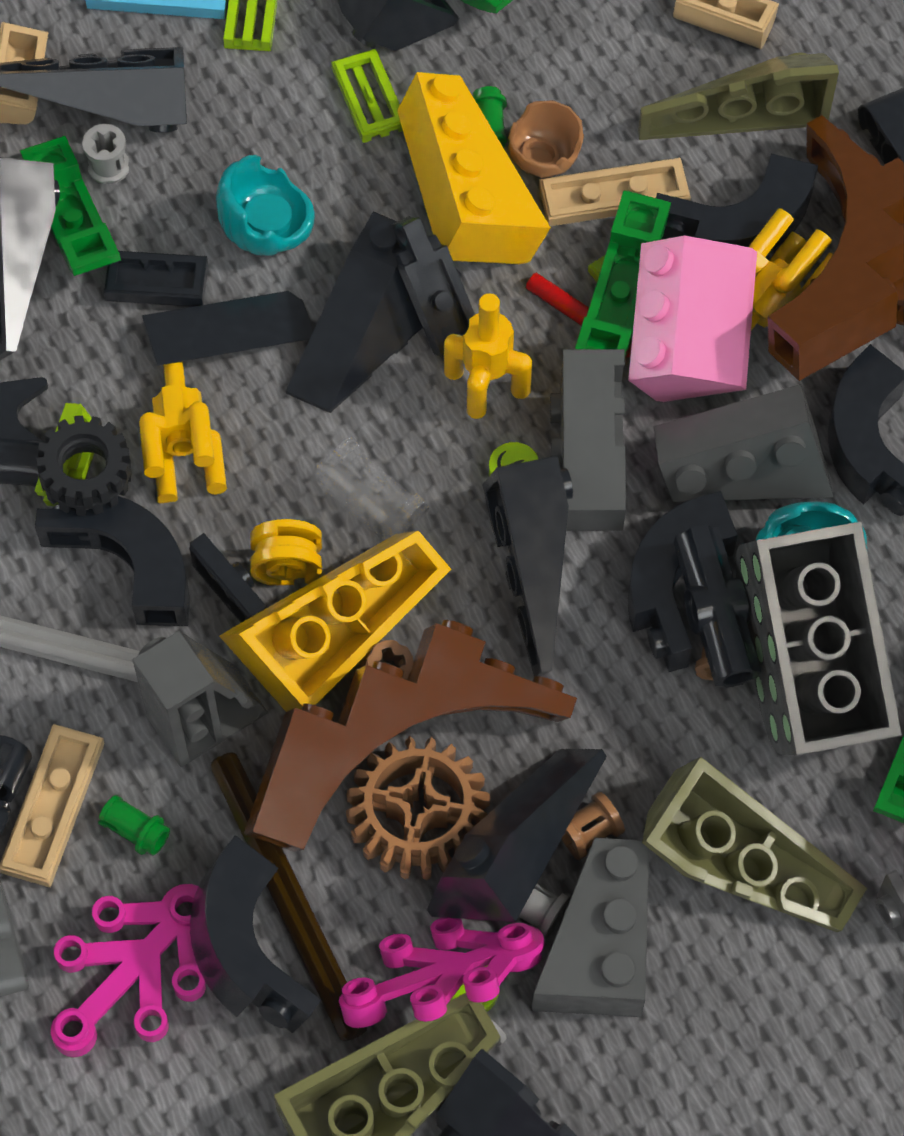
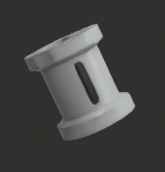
[82,124,129,184]
[519,884,571,939]

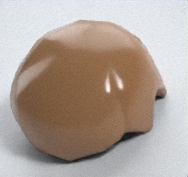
[508,100,584,178]

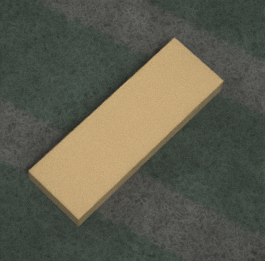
[539,158,691,226]
[0,724,105,888]

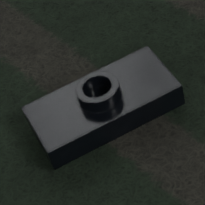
[104,251,208,307]
[189,533,267,623]

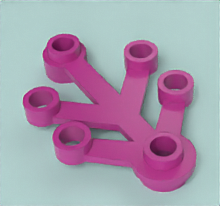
[51,884,206,1057]
[339,917,545,1028]

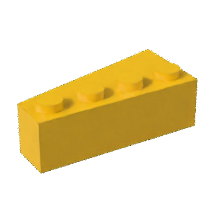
[397,72,551,264]
[219,531,451,712]

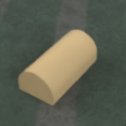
[673,0,779,49]
[0,22,48,124]

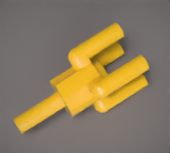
[749,208,833,331]
[444,293,532,419]
[139,361,227,503]

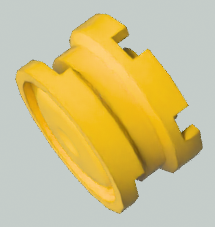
[250,519,322,585]

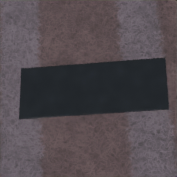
[142,291,314,366]

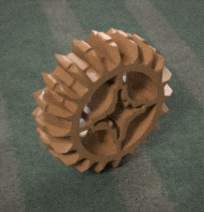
[346,736,490,880]

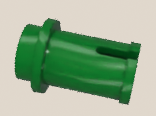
[473,86,507,148]
[98,795,170,856]

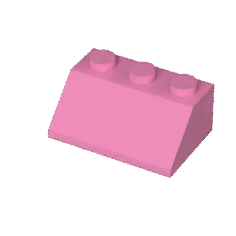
[628,235,757,402]

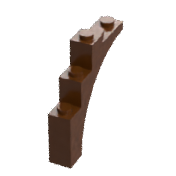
[768,115,904,381]
[244,620,577,852]

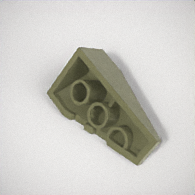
[638,53,839,140]
[642,757,867,932]
[274,993,501,1136]

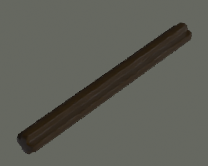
[211,752,367,1041]

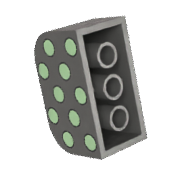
[736,521,902,755]

